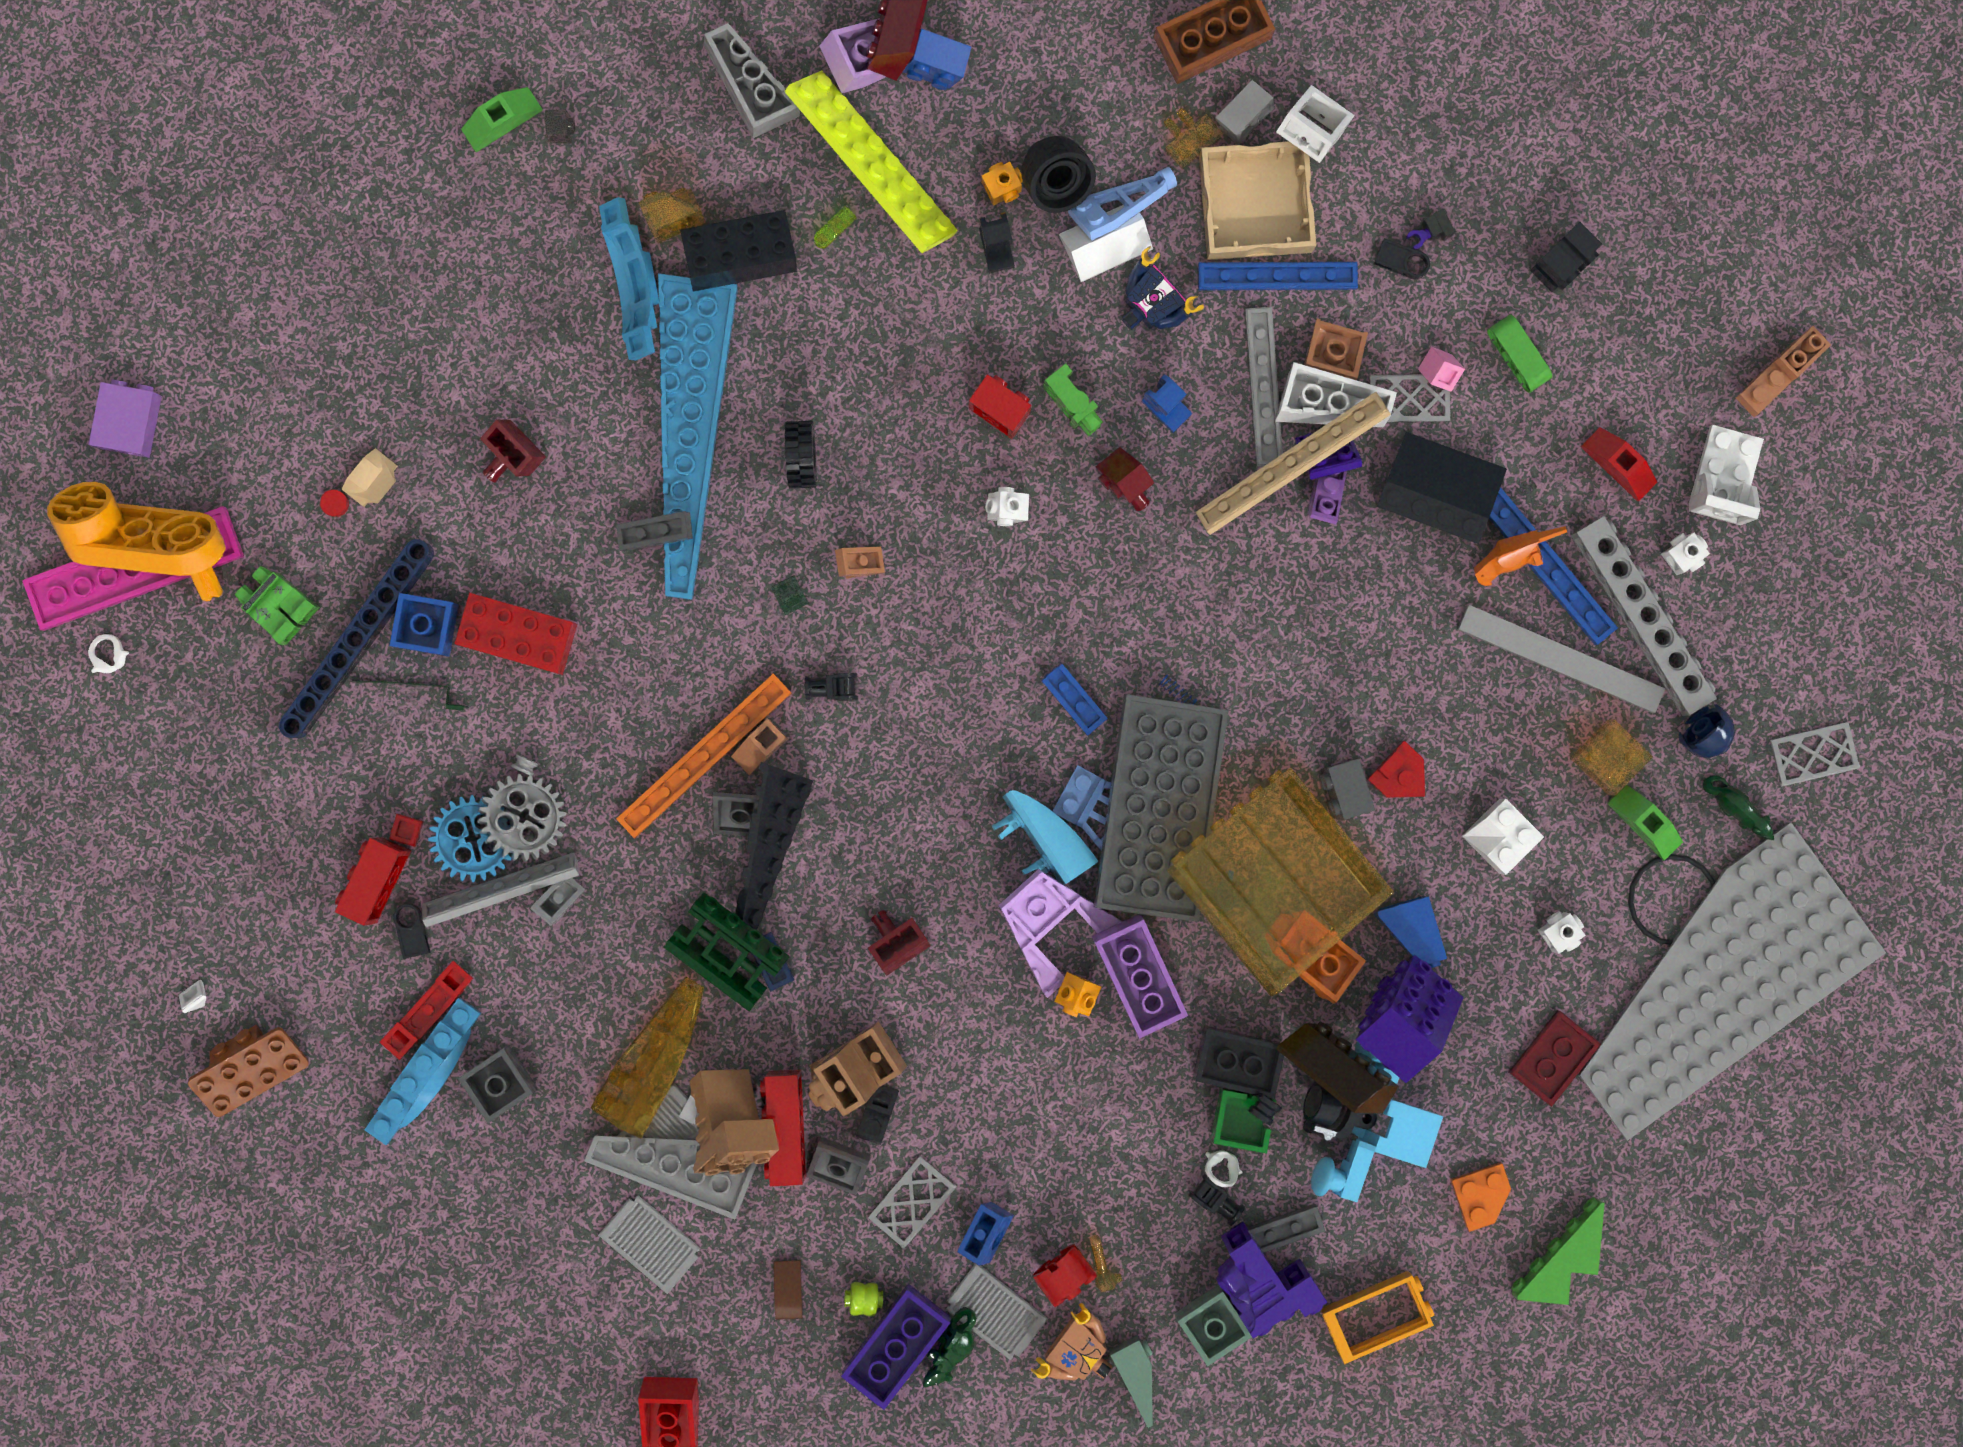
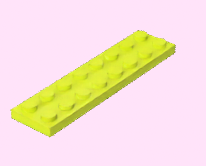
[784,70,958,253]

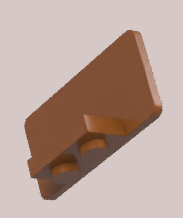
[188,1025,309,1117]

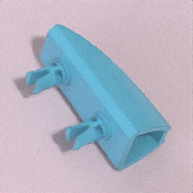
[992,790,1099,885]

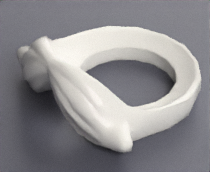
[88,634,129,673]
[1205,1150,1243,1187]

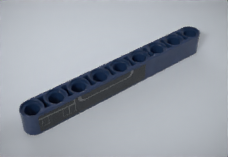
[279,539,434,739]

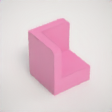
[1418,347,1465,391]

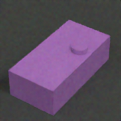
[1092,914,1188,1039]

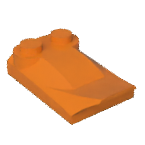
[1264,910,1366,1004]

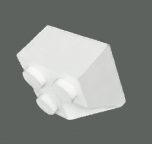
[1462,799,1544,875]

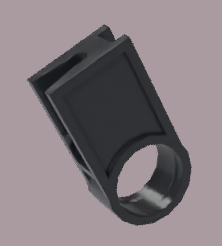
[1374,238,1430,280]
[393,904,431,959]

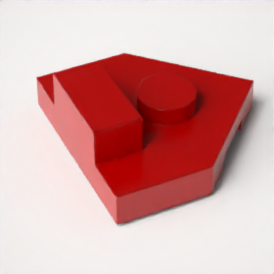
[1367,741,1425,798]

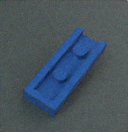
[1041,663,1108,736]

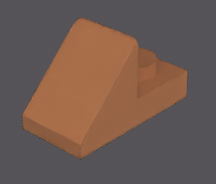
[835,547,885,579]

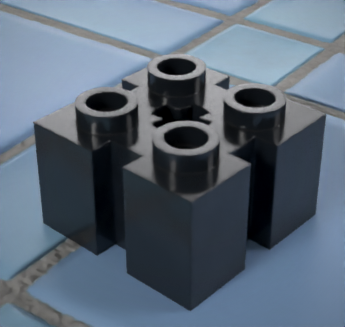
[1530,222,1602,292]

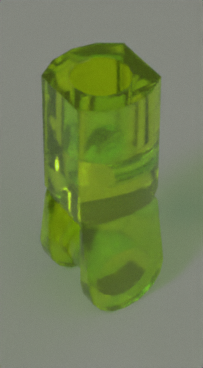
[814,206,857,249]

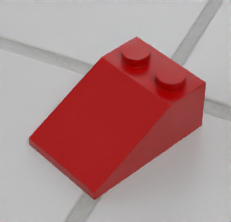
[638,1377,699,1447]

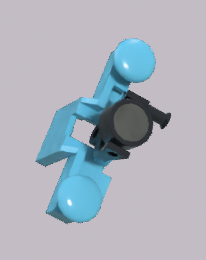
[1303,1041,1443,1202]

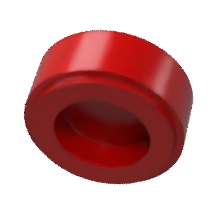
[320,490,349,517]

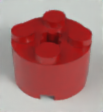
[1032,1244,1098,1307]

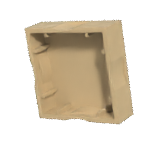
[1199,140,1316,260]

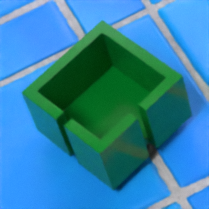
[1210,1087,1277,1154]

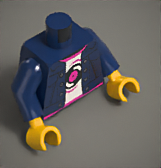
[1121,246,1204,330]

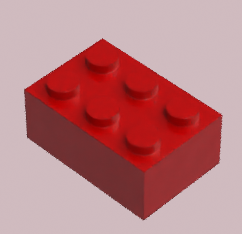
[335,837,411,926]

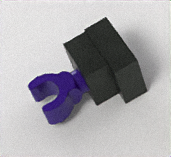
[1406,209,1456,250]

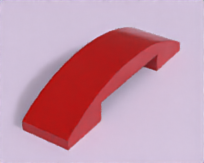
[379,961,474,1060]

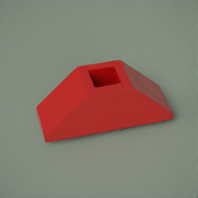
[1580,427,1657,502]

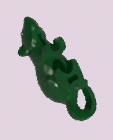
[1702,775,1774,840]
[923,1307,977,1387]

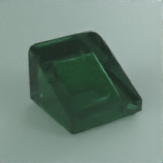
[771,575,809,615]

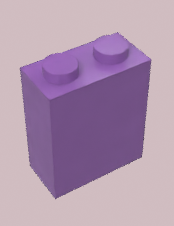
[88,379,162,458]

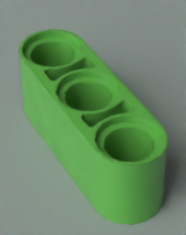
[1487,314,1553,393]

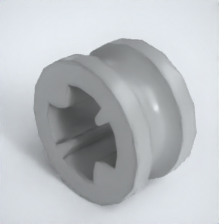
[511,754,539,776]

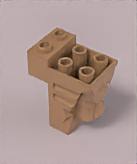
[808,1021,907,1117]
[689,1069,779,1176]

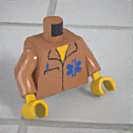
[1031,1303,1113,1381]

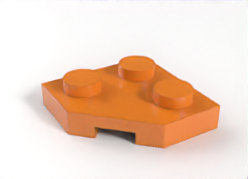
[1450,1162,1511,1232]

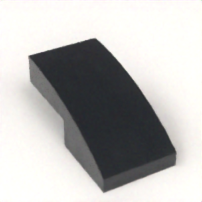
[856,1085,899,1145]

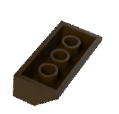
[1276,1022,1399,1114]

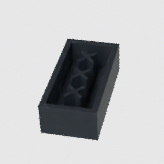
[680,210,797,292]

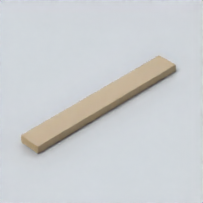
[1196,392,1391,535]

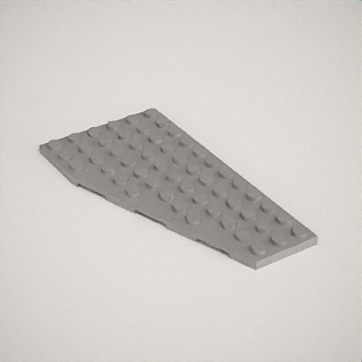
[1578,822,1886,1141]

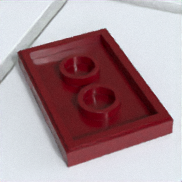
[1508,1010,1601,1107]

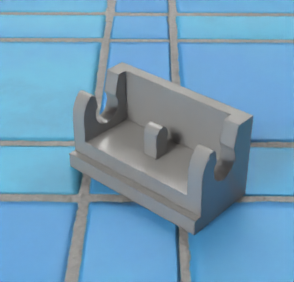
[1215,80,1274,145]

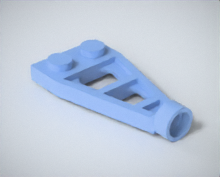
[1068,167,1177,240]

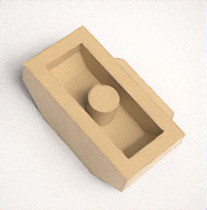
[342,448,398,507]

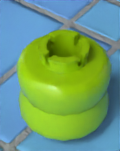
[844,1282,883,1316]

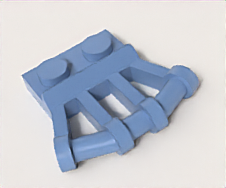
[1052,765,1111,851]

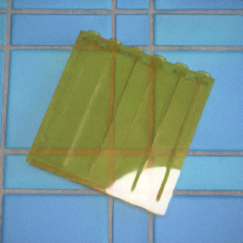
[1167,767,1394,996]

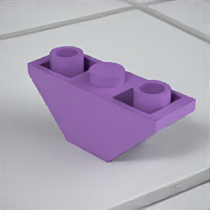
[1307,471,1347,524]

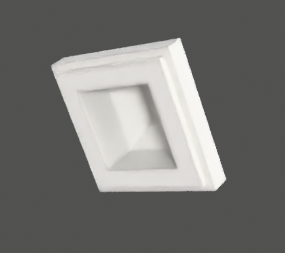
[179,980,206,1013]

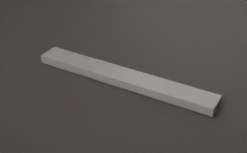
[1457,605,1665,713]

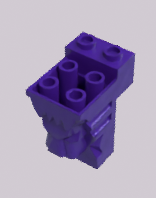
[1216,1222,1328,1339]

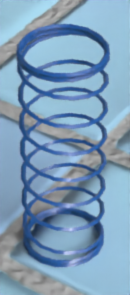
[1158,675,1197,705]

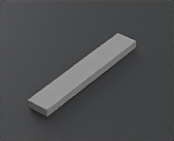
[1245,307,1283,468]
[422,853,579,927]

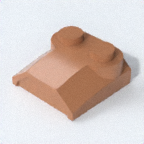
[1304,319,1368,380]

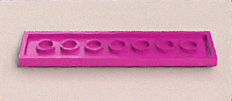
[22,506,244,631]

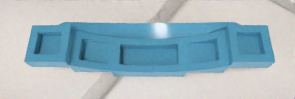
[599,197,660,360]
[364,997,481,1145]

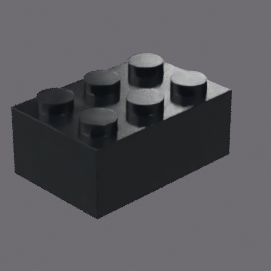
[1192,1025,1284,1099]

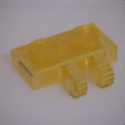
[1164,108,1223,169]

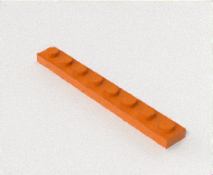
[616,673,792,838]

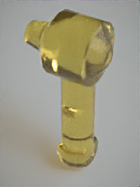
[1089,1235,1122,1293]

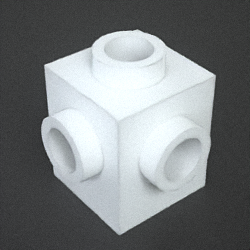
[985,487,1029,526]
[1661,533,1710,575]
[1538,911,1586,954]

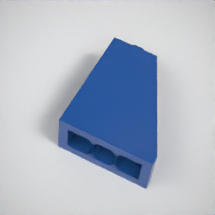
[1373,896,1447,968]

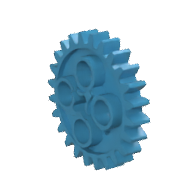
[428,795,512,883]

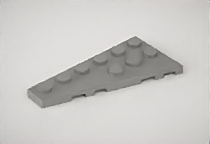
[584,1136,757,1220]

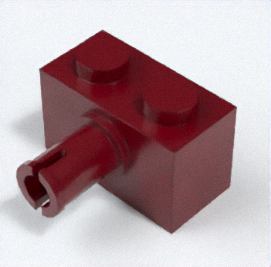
[480,419,546,483]
[1095,447,1155,511]
[868,910,931,976]

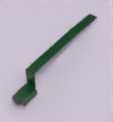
[350,681,469,711]

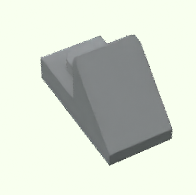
[530,878,585,926]

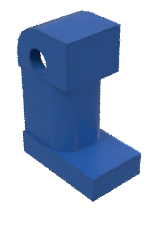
[1141,374,1192,433]

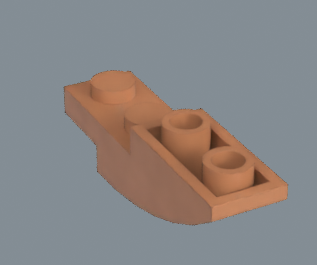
[1736,326,1831,417]

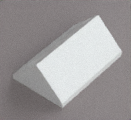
[1059,205,1153,282]

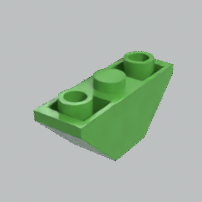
[461,87,543,153]
[1607,785,1683,861]

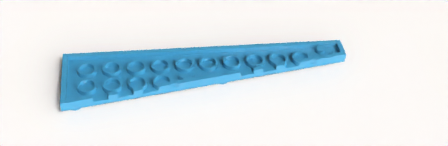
[658,273,738,600]

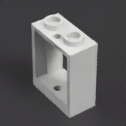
[1276,85,1355,163]

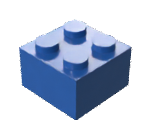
[903,29,971,90]
[389,593,459,657]

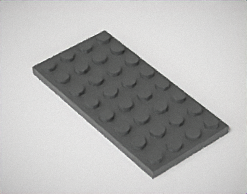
[1094,694,1229,922]

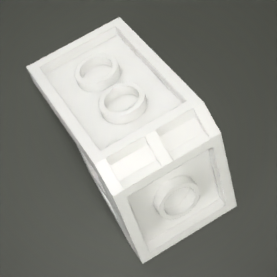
[1689,425,1764,525]

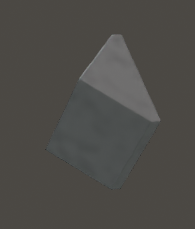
[713,792,759,836]
[806,1137,871,1195]

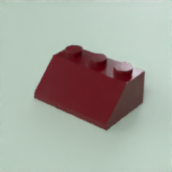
[866,0,928,81]

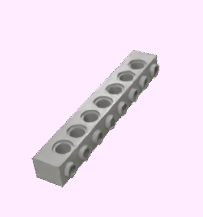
[1571,516,1717,716]

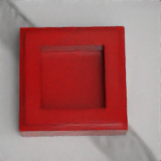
[389,814,424,847]

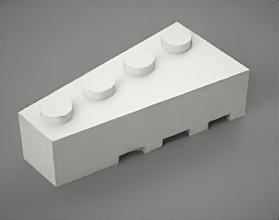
[1275,362,1397,427]

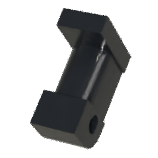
[979,212,1015,273]

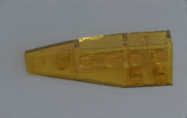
[591,976,704,1139]

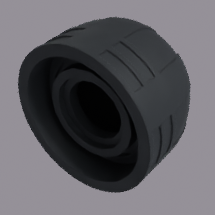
[1021,136,1096,213]

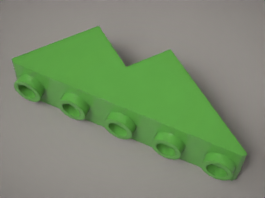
[1511,1197,1605,1305]

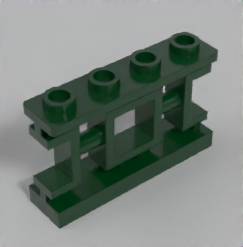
[663,893,789,1012]

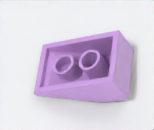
[820,18,885,93]

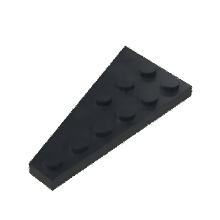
[735,762,813,930]

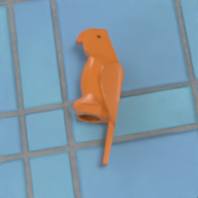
[1474,526,1567,586]

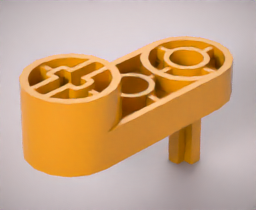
[47,482,226,601]

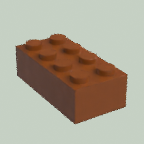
[1154,0,1275,84]

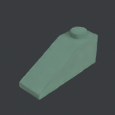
[1109,1335,1153,1428]

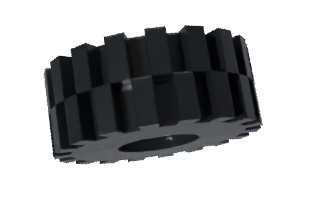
[785,420,817,489]

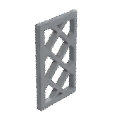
[1368,374,1450,422]
[1770,722,1860,787]
[868,1156,957,1249]

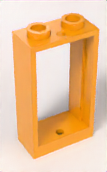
[1321,1271,1434,1364]

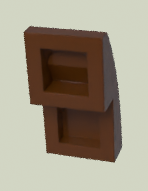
[774,1260,803,1320]

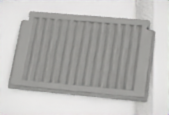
[617,1083,699,1140]
[598,1195,700,1294]
[946,1263,1048,1360]

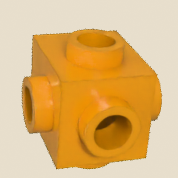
[981,162,1023,206]
[1054,972,1101,1017]

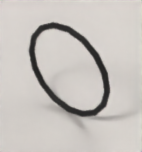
[1628,854,1715,945]

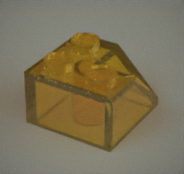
[638,188,706,244]

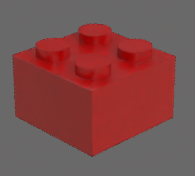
[969,374,1031,439]

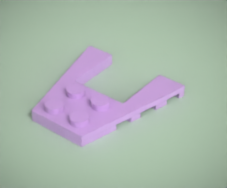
[999,869,1122,998]

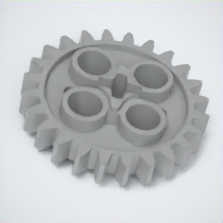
[477,774,567,862]

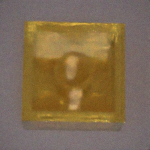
[1570,719,1653,795]

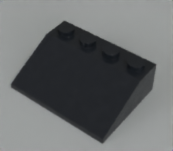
[1377,432,1507,544]

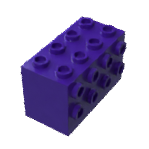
[1356,955,1464,1083]

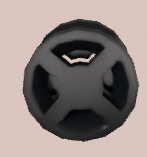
[1248,1092,1282,1126]

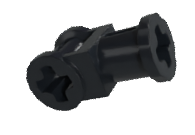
[805,673,858,701]
[1188,1173,1245,1226]

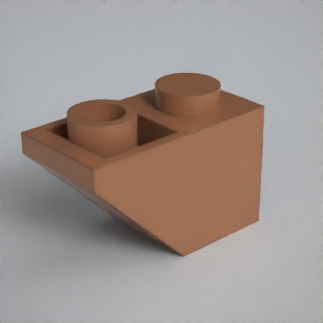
[731,718,788,776]

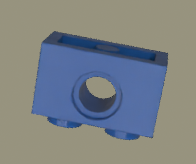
[957,1202,1014,1266]

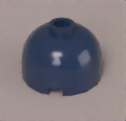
[1679,705,1735,758]

